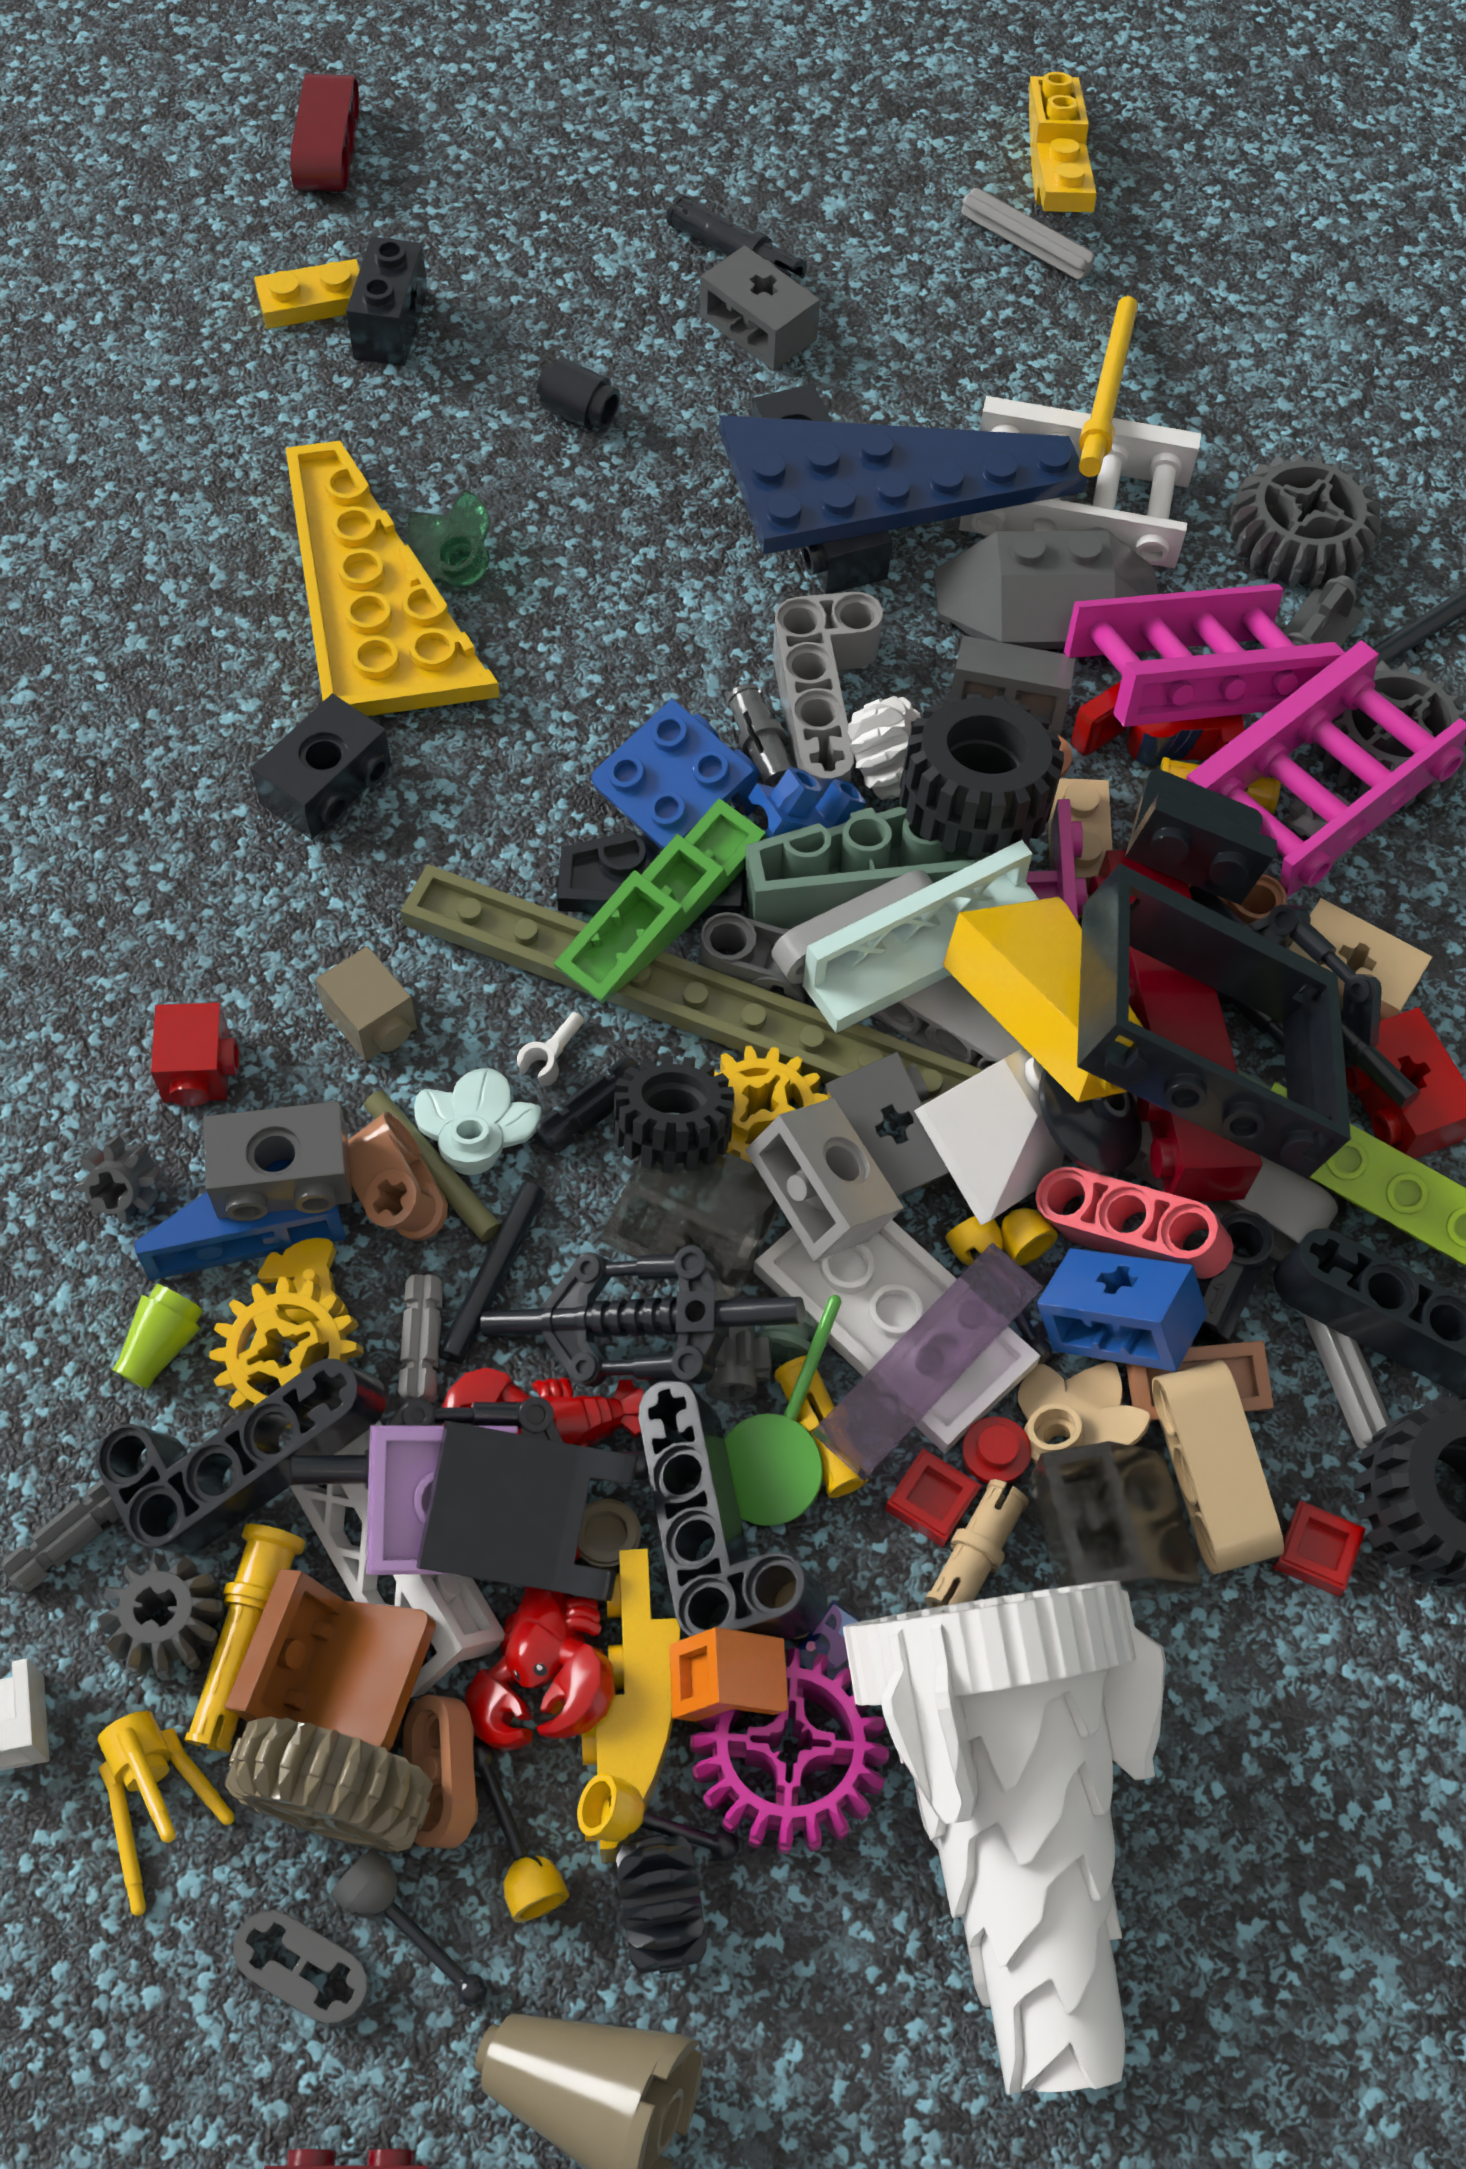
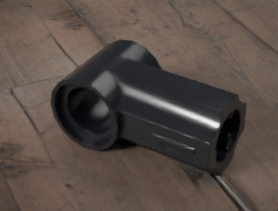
[1193,1210,1275,1346]

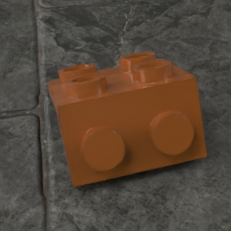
[224,1569,436,1751]

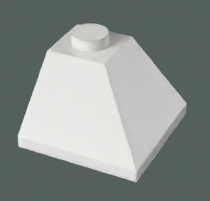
[914,1047,1064,1225]

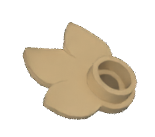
[1018,1361,1151,1471]

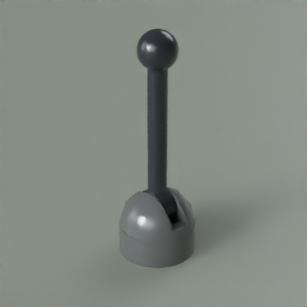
[330,1848,487,2007]

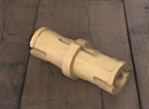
[924,1479,1029,1608]

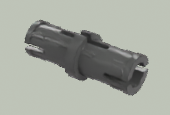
[727,683,793,788]

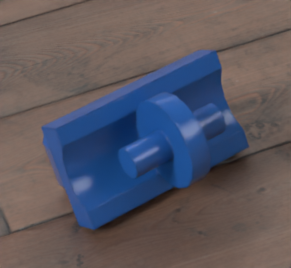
[748,766,866,839]

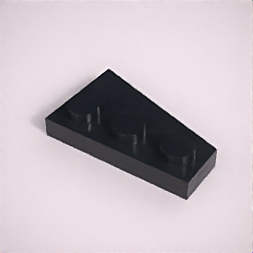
[557,805,745,918]

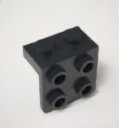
[1125,769,1277,905]

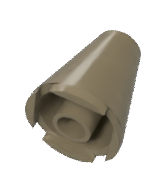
[475,2013,703,2169]

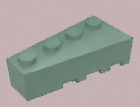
[744,806,992,929]

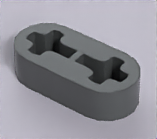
[233,1910,371,2028]

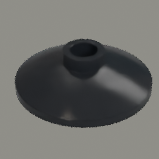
[1039,1069,1142,1175]

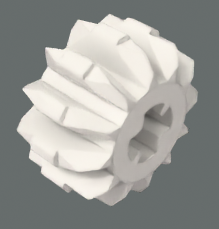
[848,696,921,800]

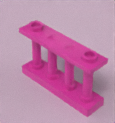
[1064,584,1345,727]
[1186,640,1466,899]

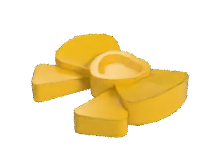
[257,1238,349,1325]

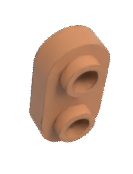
[403,1695,478,1849]

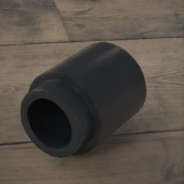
[537,357,620,430]

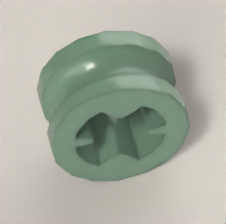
[755,1314,818,1363]

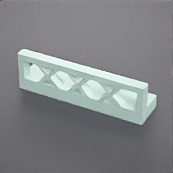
[803,840,1039,1033]

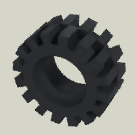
[613,1056,735,1173]

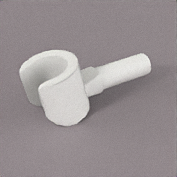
[517,1012,584,1086]

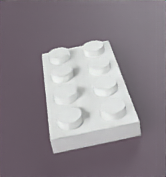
[754,1220,1040,1454]

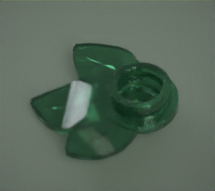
[408,490,491,588]

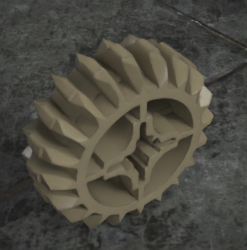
[226,1716,433,1853]

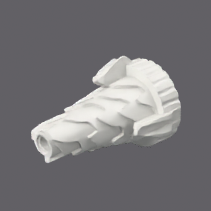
[843,1581,1166,2095]

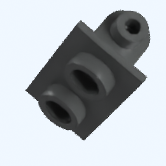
[1282,576,1365,648]

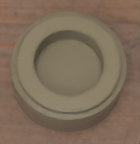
[578,1499,641,1572]

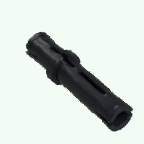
[666,194,807,284]

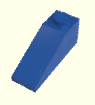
[134,1160,346,1281]

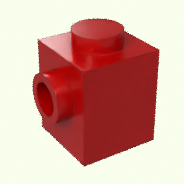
[151,1002,239,1107]

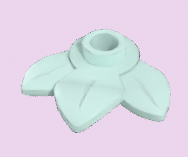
[414,1068,541,1175]

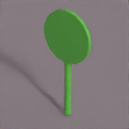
[724,1295,842,1526]

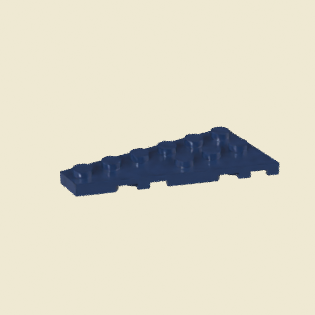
[719,415,1088,555]

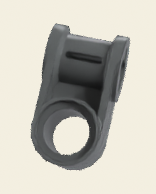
[698,912,806,1003]

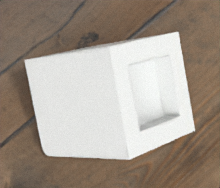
[0,1658,50,1771]

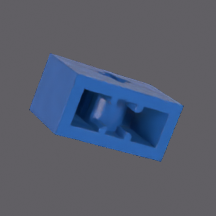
[1037,1248,1207,1372]

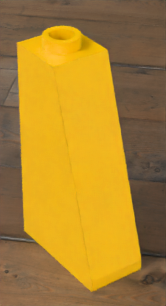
[943,897,1143,1102]

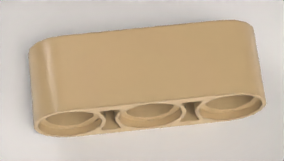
[1152,1359,1284,1575]

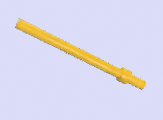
[1079,296,1138,477]

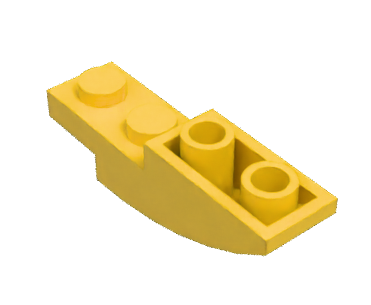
[1029,72,1097,212]
[582,1549,680,1863]

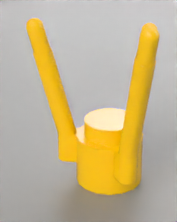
[97,1711,235,1916]

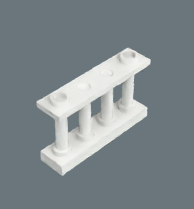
[959,396,1201,569]

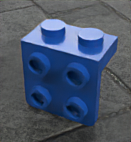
[591,698,760,850]

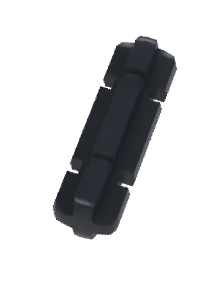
[535,1056,640,1153]

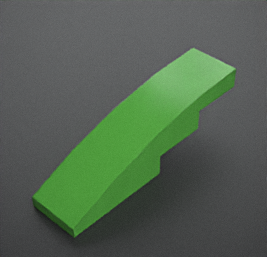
[553,798,767,1004]

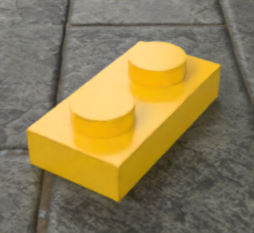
[254,259,360,329]

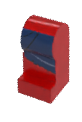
[1126,714,1245,766]

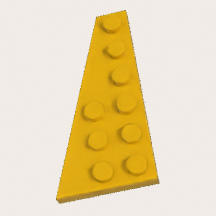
[286,441,500,716]

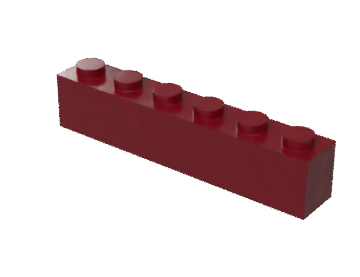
[1088,850,1263,1202]

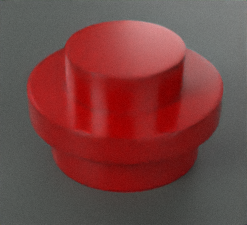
[962,1416,1031,1484]

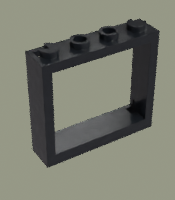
[1077,863,1351,1178]

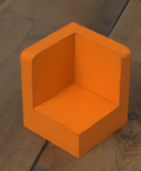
[669,1627,788,1722]

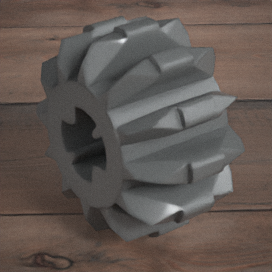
[98,1553,226,1681]

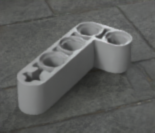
[773,592,883,799]

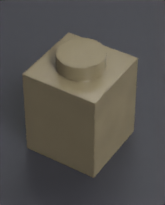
[315,946,417,1062]

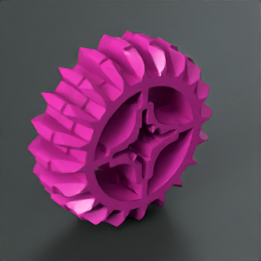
[690,1647,889,1854]

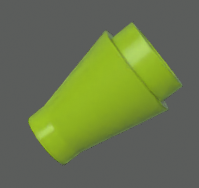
[112,1284,204,1390]

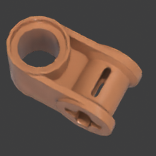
[348,1111,448,1241]

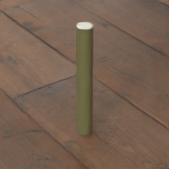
[364,1090,502,1242]

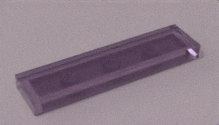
[813,1242,1043,1482]

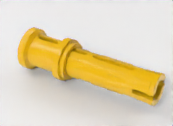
[184,1524,306,1753]

